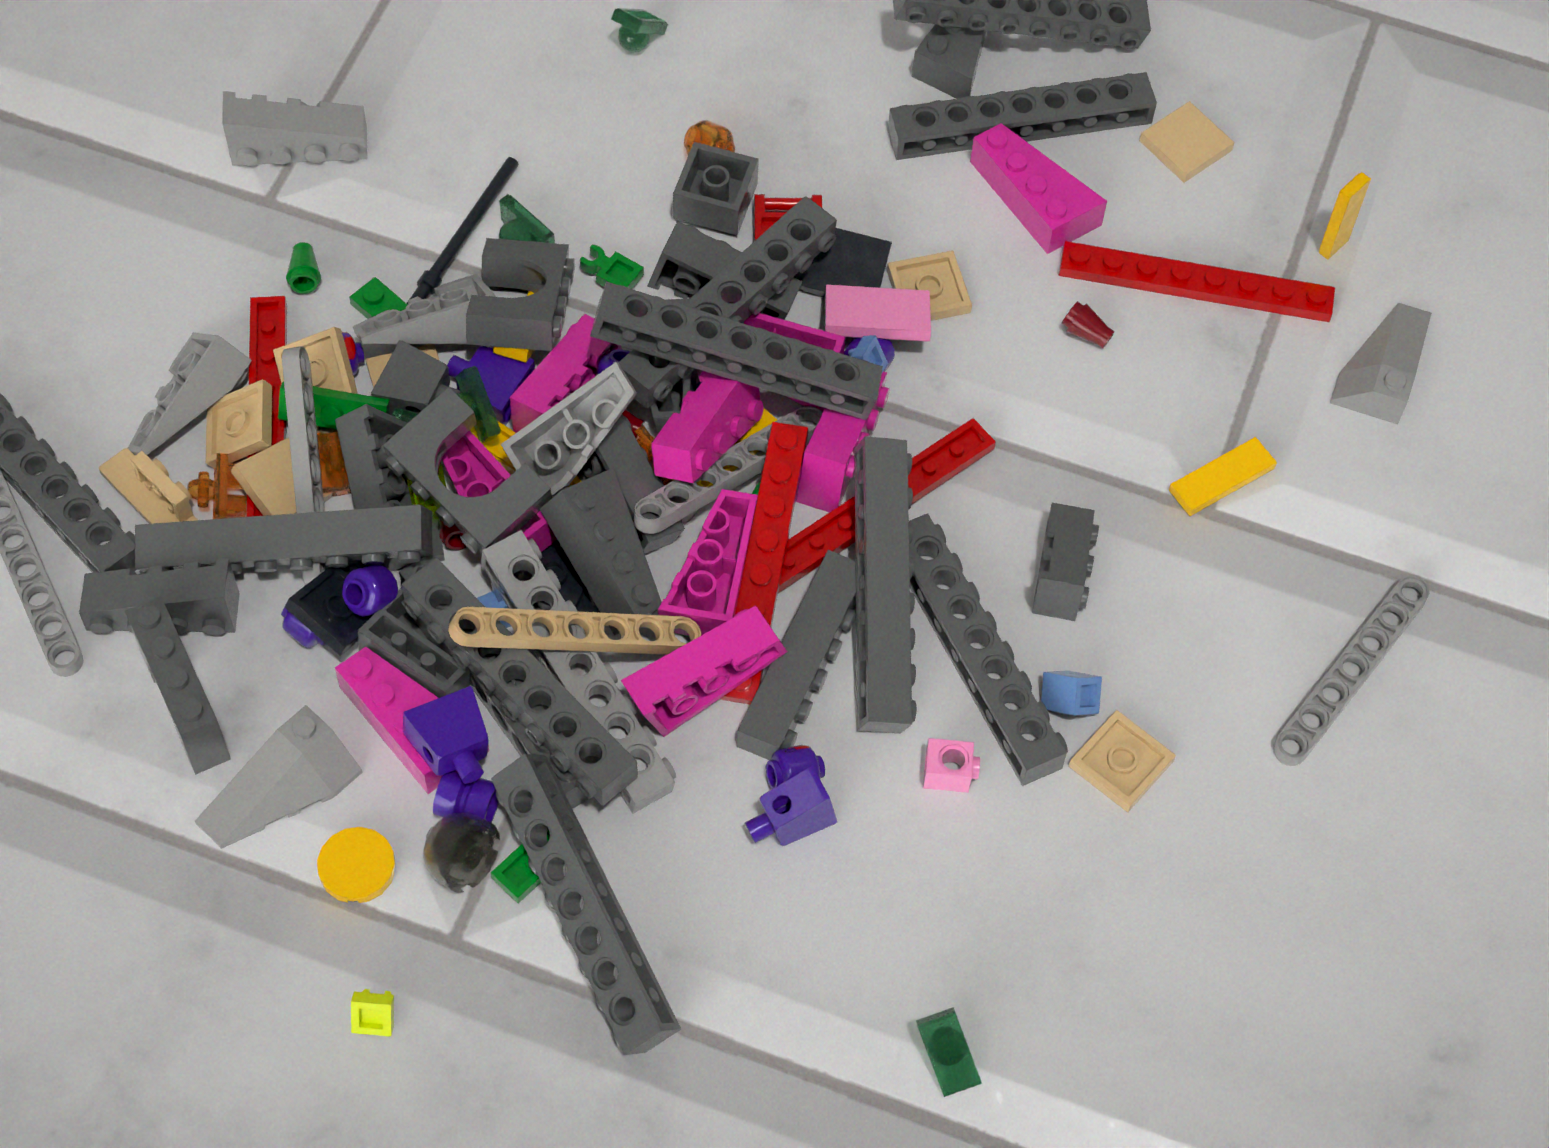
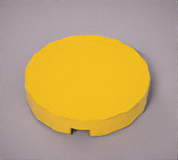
[317,827,396,903]

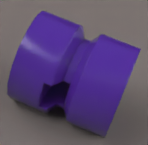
[433,770,499,831]

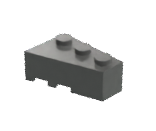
[912,24,987,99]
[358,587,470,698]

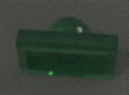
[611,8,668,53]
[498,194,555,243]
[456,366,501,443]
[916,1007,982,1097]

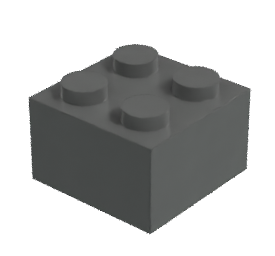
[673,142,759,235]

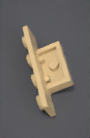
[99,448,198,524]

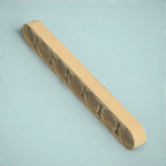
[448,607,701,654]

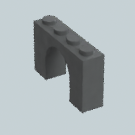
[466,238,575,351]
[383,387,552,554]
[125,596,231,775]

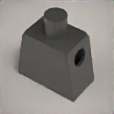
[371,340,463,420]

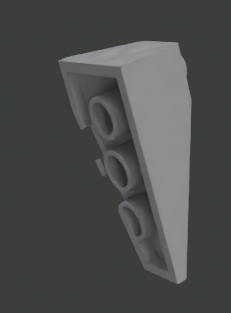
[353,274,496,344]
[1330,303,1432,425]
[128,333,252,455]
[501,362,637,497]
[195,705,363,849]

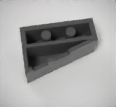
[1032,502,1099,621]

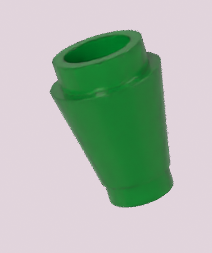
[286,242,321,294]

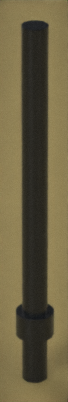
[407,157,519,304]

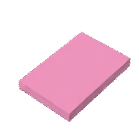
[825,285,931,342]

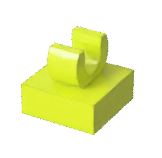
[351,989,394,1037]

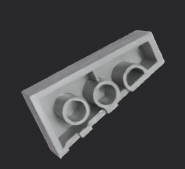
[222,91,367,166]

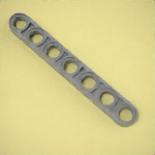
[282,346,328,585]
[634,406,823,534]
[0,471,83,677]
[1274,575,1430,766]

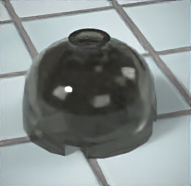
[423,812,500,893]

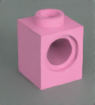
[923,738,980,793]

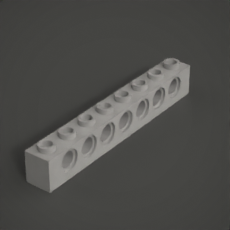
[481,530,676,814]

